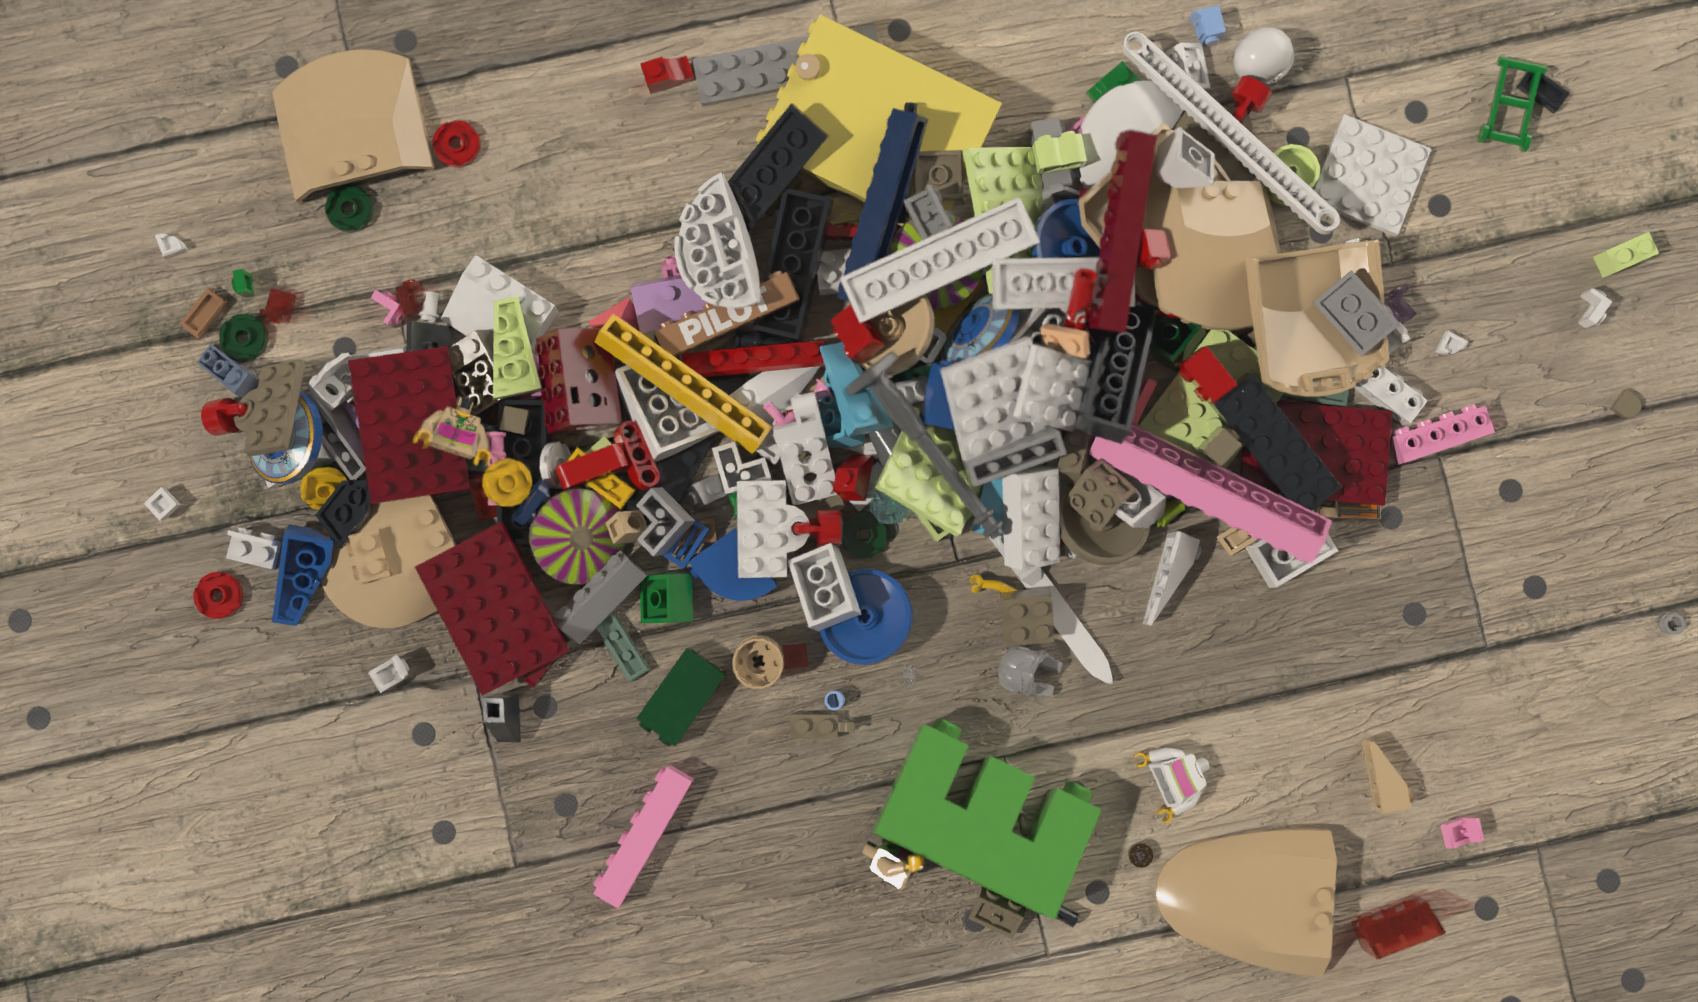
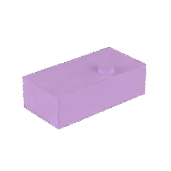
[631,275,708,334]

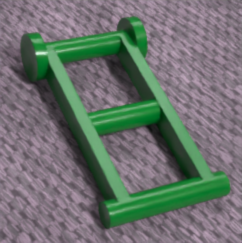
[1477,56,1547,152]

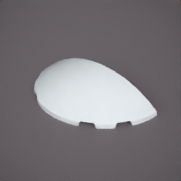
[1079,81,1183,190]
[674,172,760,309]

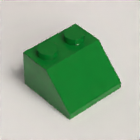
[640,574,693,623]

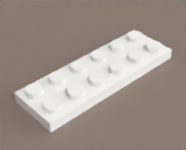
[992,258,1135,309]

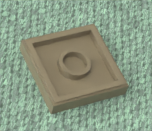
[914,150,963,201]

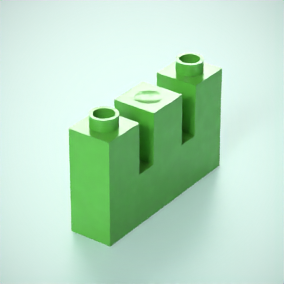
[871,718,1102,920]

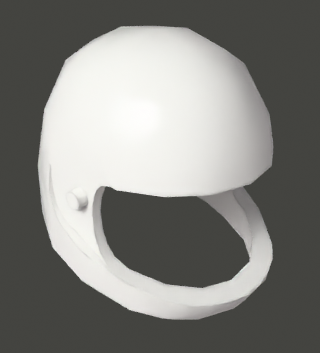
[1233,27,1294,85]

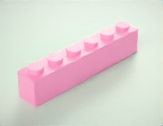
[593,765,694,909]

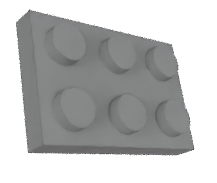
[1313,270,1400,357]

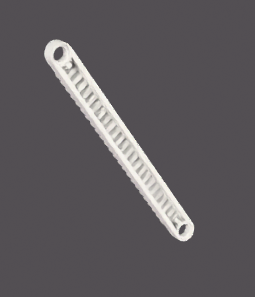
[1123,32,1340,235]

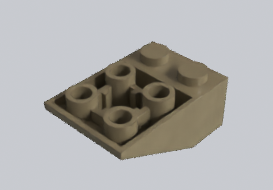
[448,329,503,416]

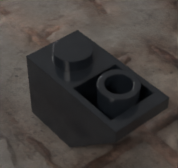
[482,694,521,743]

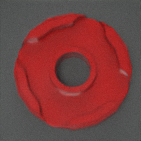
[432,120,480,168]
[193,572,244,619]

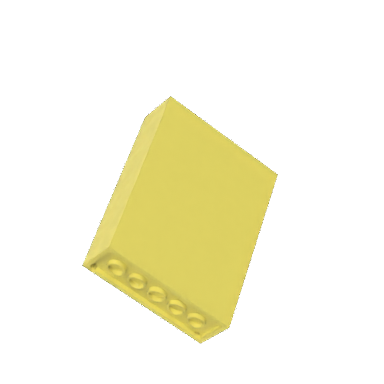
[756,14,1002,220]

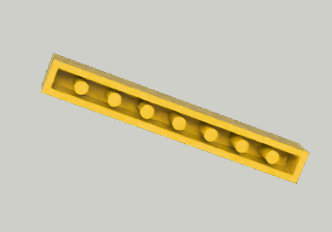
[595,313,772,454]

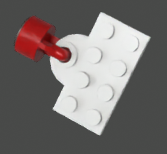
[737,480,843,578]

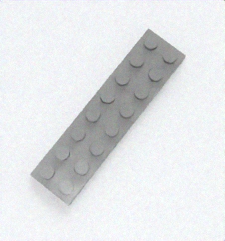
[693,23,879,107]

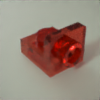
[395,279,425,318]
[259,288,297,324]

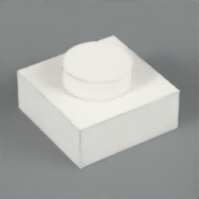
[144,487,181,521]

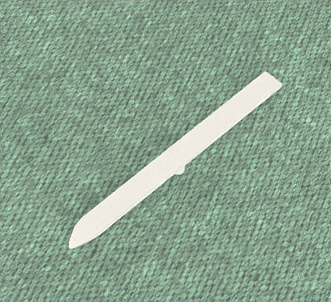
[973,487,1113,684]

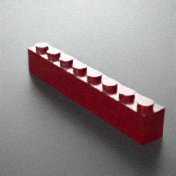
[1088,129,1157,333]

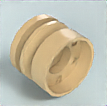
[733,635,783,689]

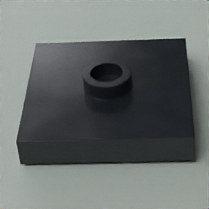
[406,321,452,352]

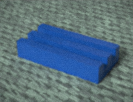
[664,518,710,569]

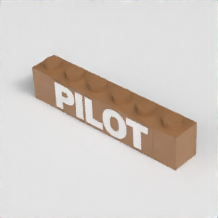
[655,271,800,357]

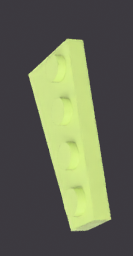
[493,296,541,400]

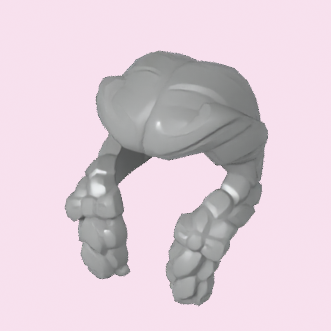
[998,646,1063,698]

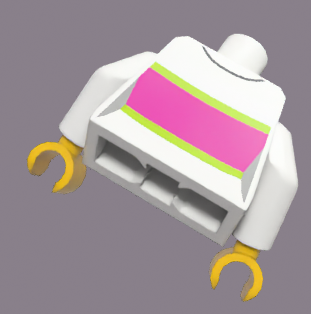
[1133,747,1210,823]

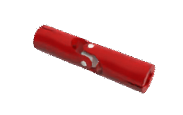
[1063,268,1097,357]

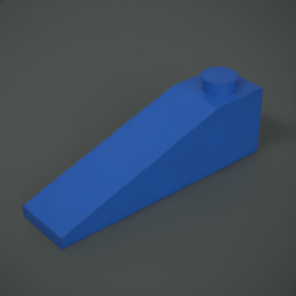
[272,524,334,626]

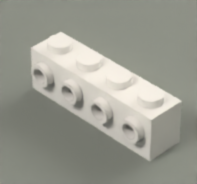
[1353,365,1428,426]

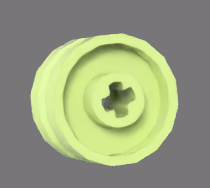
[1260,144,1320,205]

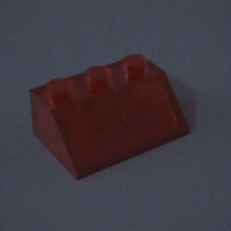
[1351,895,1446,960]

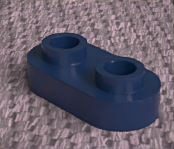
[513,480,550,525]

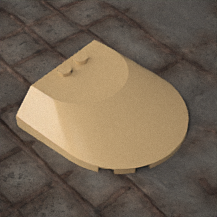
[321,495,456,628]

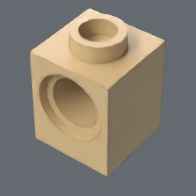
[606,510,647,544]

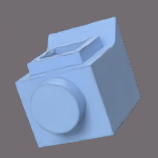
[1189,5,1226,46]

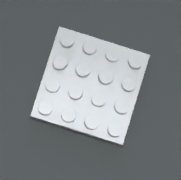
[1313,114,1431,236]
[941,336,1050,461]

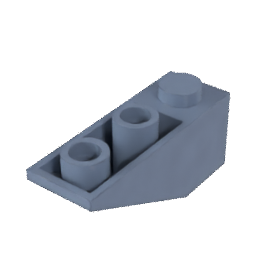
[197,344,260,398]

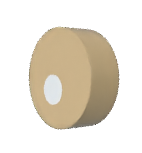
[796,54,820,80]

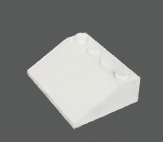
[441,255,559,351]
[615,353,720,462]

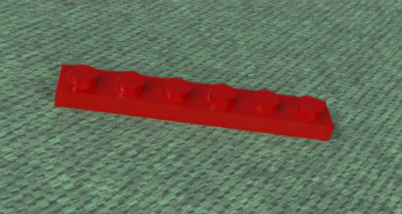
[682,340,825,377]

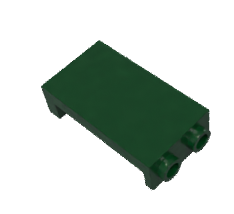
[636,647,727,747]

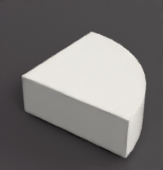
[155,234,188,258]
[1435,331,1469,355]

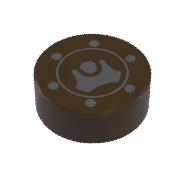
[1128,842,1153,868]

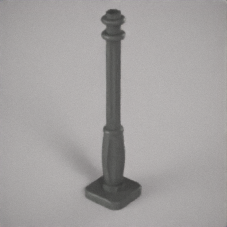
[845,351,1004,539]

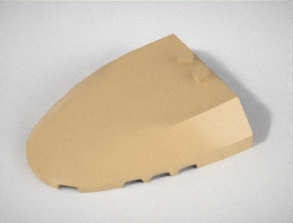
[1156,828,1337,977]

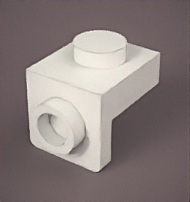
[1578,288,1612,328]
[368,654,409,693]

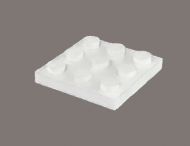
[1013,345,1091,432]

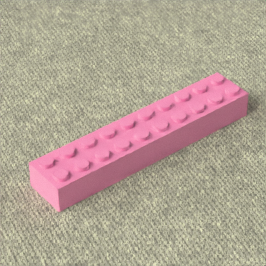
[1088,424,1332,564]

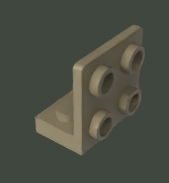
[1065,458,1137,531]

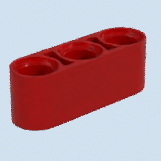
[613,421,660,491]
[555,443,629,490]

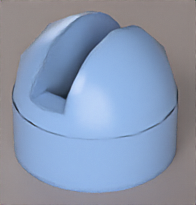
[825,690,845,710]

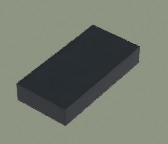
[1516,72,1570,114]

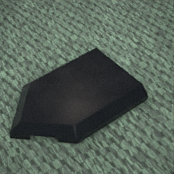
[315,480,371,549]

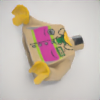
[413,398,491,466]
[862,840,923,890]

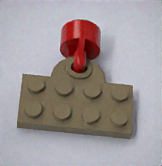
[1173,75,1273,181]
[201,359,306,457]

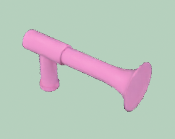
[763,379,834,427]

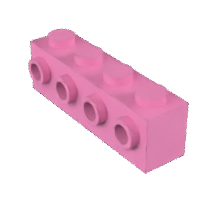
[1390,404,1495,465]

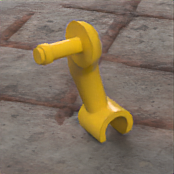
[969,575,1018,593]

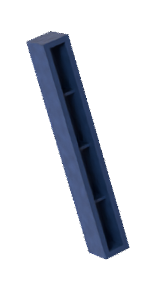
[837,108,929,302]

